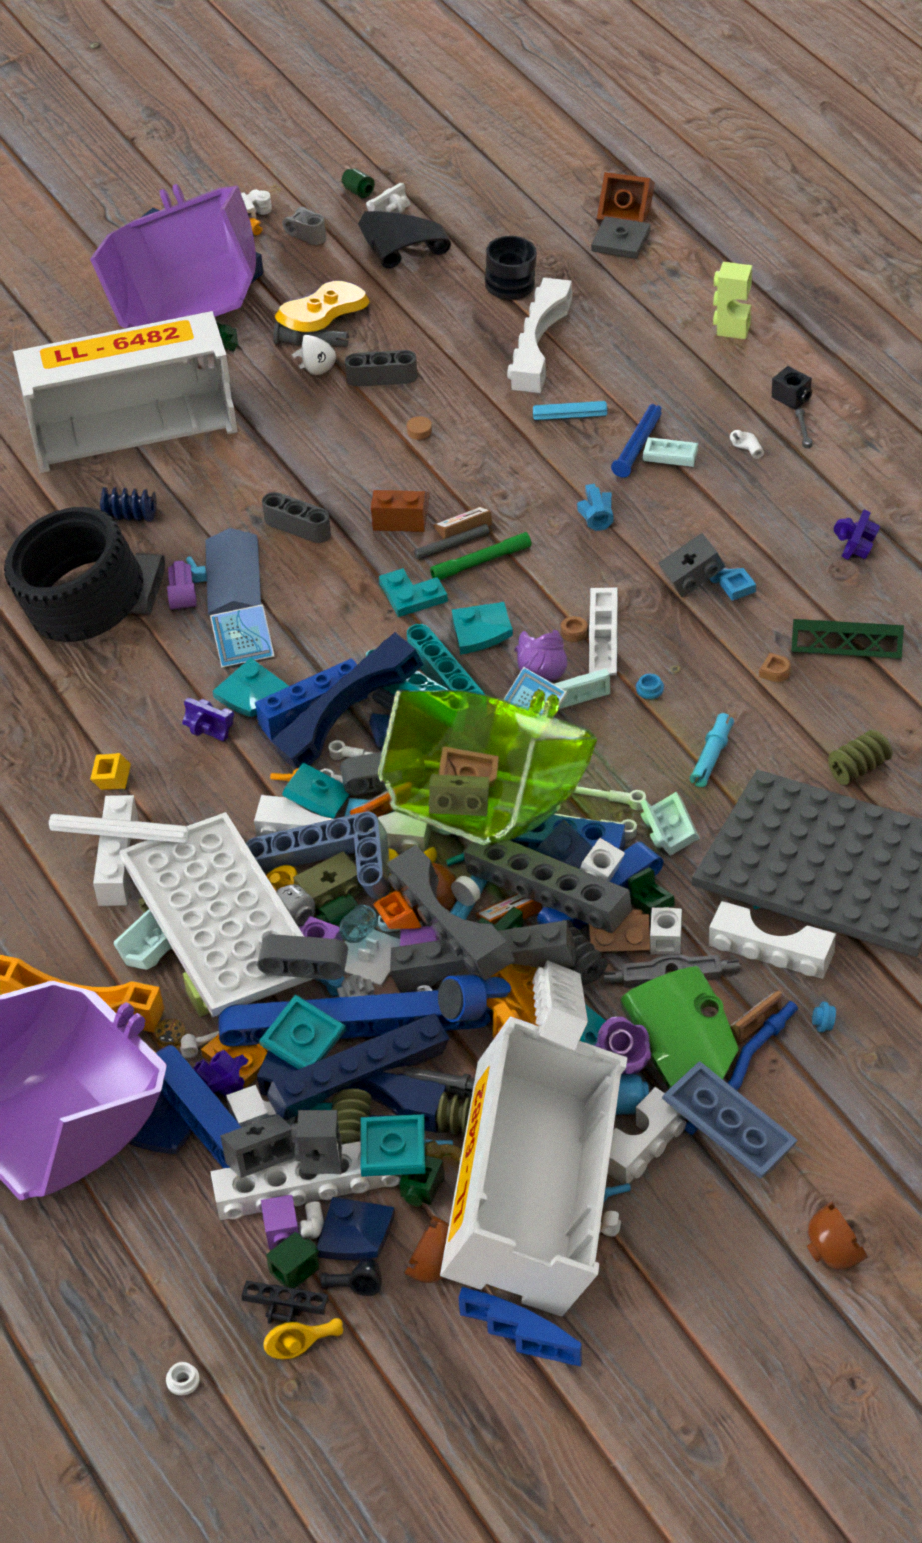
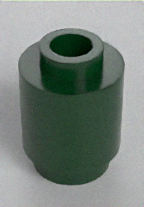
[341,168,375,198]
[315,895,361,929]

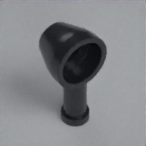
[320,1258,382,1296]

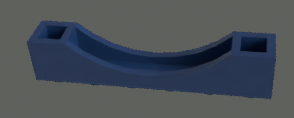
[271,632,423,769]
[267,1013,450,1121]
[257,1051,446,1133]

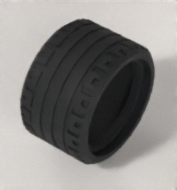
[4,507,144,642]

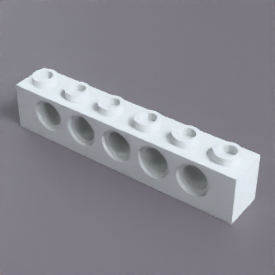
[532,960,588,1050]
[210,1141,402,1220]

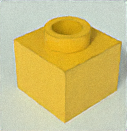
[90,753,131,790]

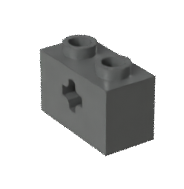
[658,533,726,598]
[292,1110,342,1174]
[220,1114,295,1178]

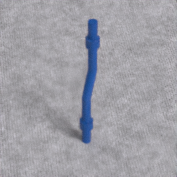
[685,1001,798,1134]

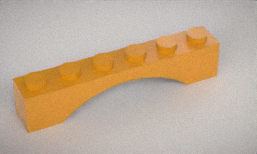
[0,955,164,1033]

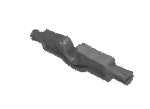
[603,954,740,988]

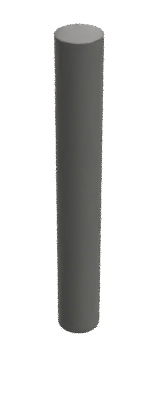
[414,524,490,559]

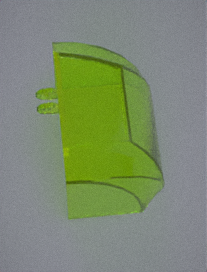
[377,689,597,846]

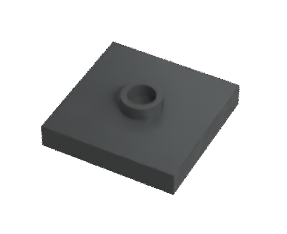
[591,216,650,259]

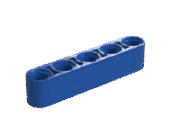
[537,842,664,930]
[155,1045,242,1169]

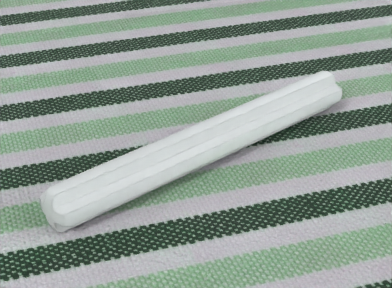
[49,814,189,843]

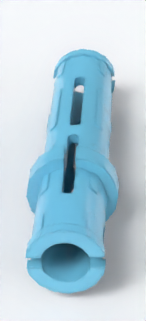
[690,713,734,787]

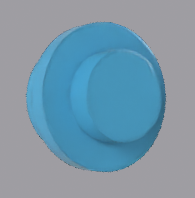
[636,674,664,699]
[812,1002,836,1033]

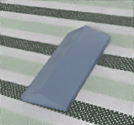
[205,528,261,616]
[662,1061,798,1179]

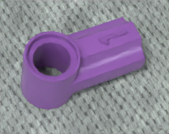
[167,561,197,610]

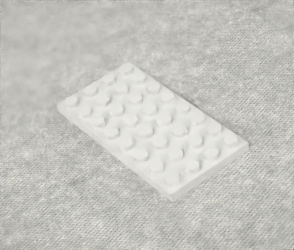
[119,812,314,1017]

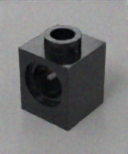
[771,366,812,410]

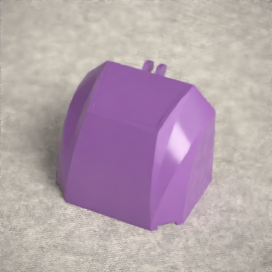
[90,184,256,328]
[0,981,167,1200]

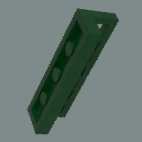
[791,619,904,659]

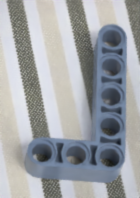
[246,812,391,899]

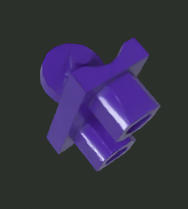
[834,509,880,560]
[182,697,234,741]
[193,1050,248,1098]

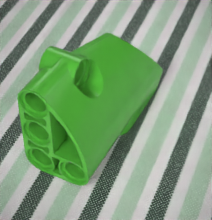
[621,966,739,1089]

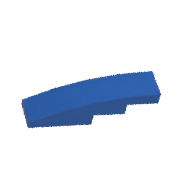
[458,1287,582,1367]

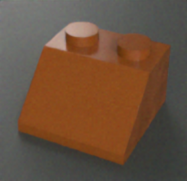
[597,172,655,222]
[371,490,430,532]

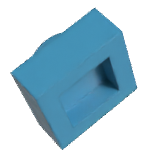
[719,568,756,601]

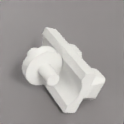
[366,183,411,213]

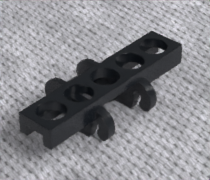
[241,1280,329,1324]

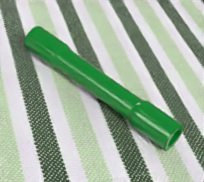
[430,532,532,580]

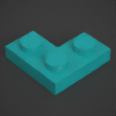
[379,568,448,617]

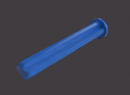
[611,404,662,477]

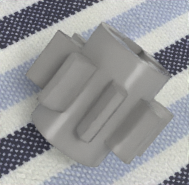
[337,975,375,998]

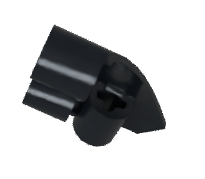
[358,211,451,269]

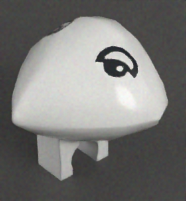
[292,335,336,375]

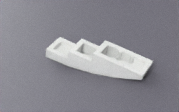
[589,588,618,675]

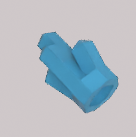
[577,484,613,531]

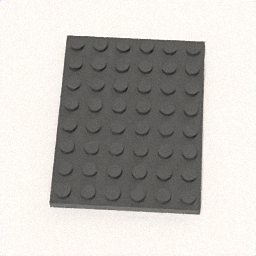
[692,769,922,957]

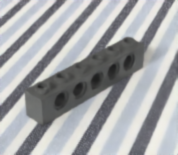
[463,830,632,933]

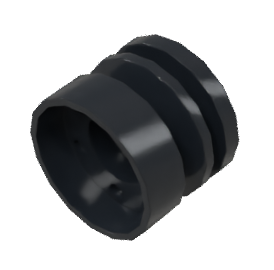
[485,236,537,299]

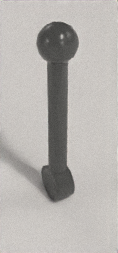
[795,408,812,448]

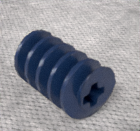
[100,487,157,522]

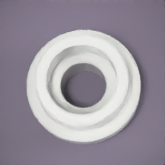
[166,1362,200,1395]

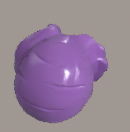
[514,630,567,682]
[595,1017,651,1074]

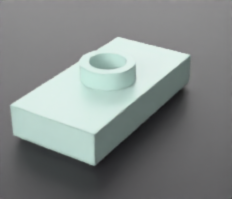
[643,437,698,467]
[554,668,610,709]

